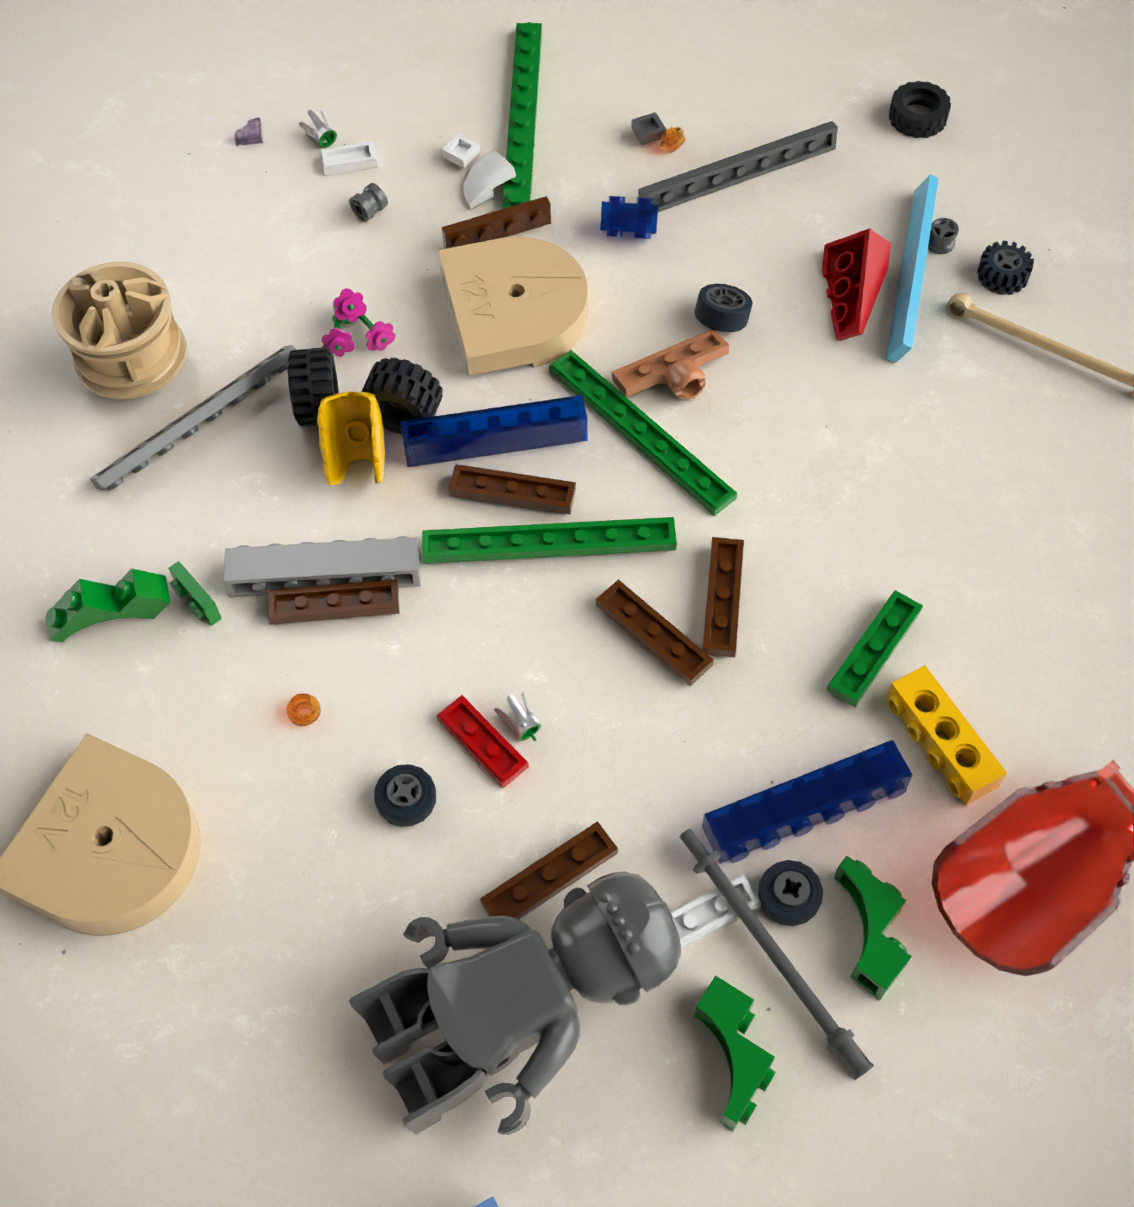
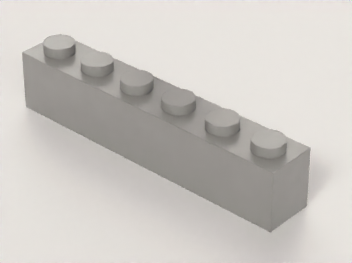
[223,536,421,597]

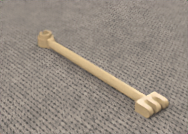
[946,293,1134,398]

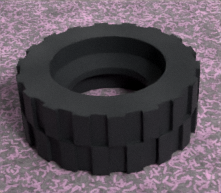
[889,81,951,138]

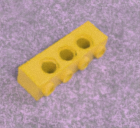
[886,665,1007,806]

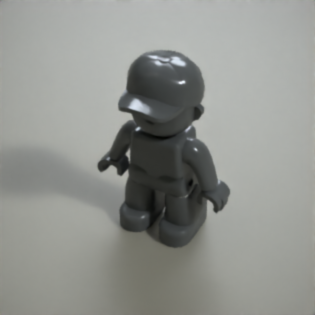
[349,871,682,1135]

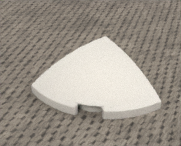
[463,150,516,209]

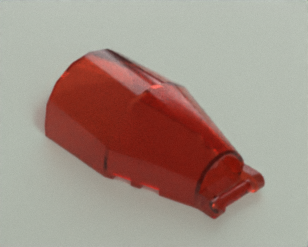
[931,759,1134,976]

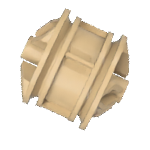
[52,262,187,400]

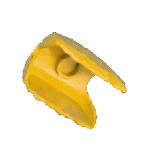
[317,392,385,485]

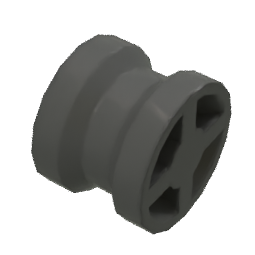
[928,218,959,254]

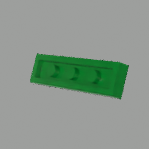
[827,590,923,707]

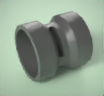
[349,183,388,222]

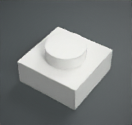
[442,134,480,168]

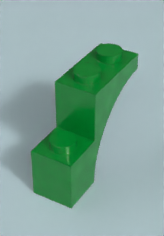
[46,568,171,642]
[834,856,912,1000]
[694,975,776,1131]

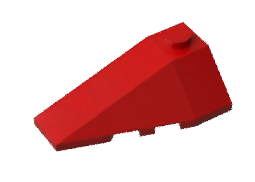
[822,228,891,341]

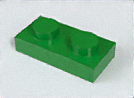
[168,561,222,626]

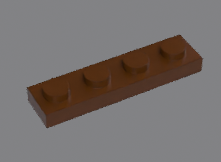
[441,196,551,249]
[448,464,576,515]
[702,537,744,658]
[268,579,400,625]
[596,579,714,686]
[480,821,618,919]

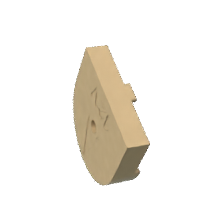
[438,237,588,376]
[0,733,201,936]

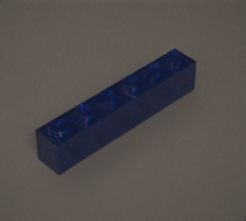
[400,395,588,467]
[702,740,913,864]

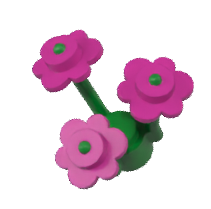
[322,288,396,357]

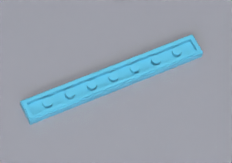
[886,174,938,363]

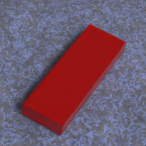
[437,695,529,788]

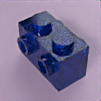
[600,196,659,239]

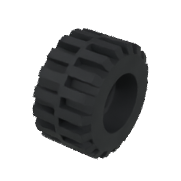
[287,347,339,426]
[361,358,443,435]

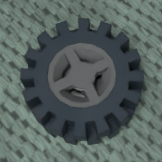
[977,241,1034,295]

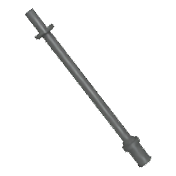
[679,829,874,1080]

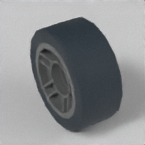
[694,283,753,332]

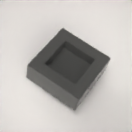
[631,112,667,145]

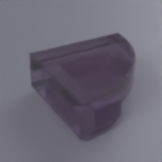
[235,117,263,146]

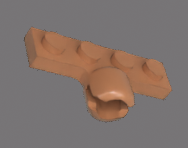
[612,329,729,400]

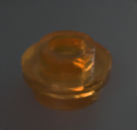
[660,127,686,153]
[287,693,321,726]

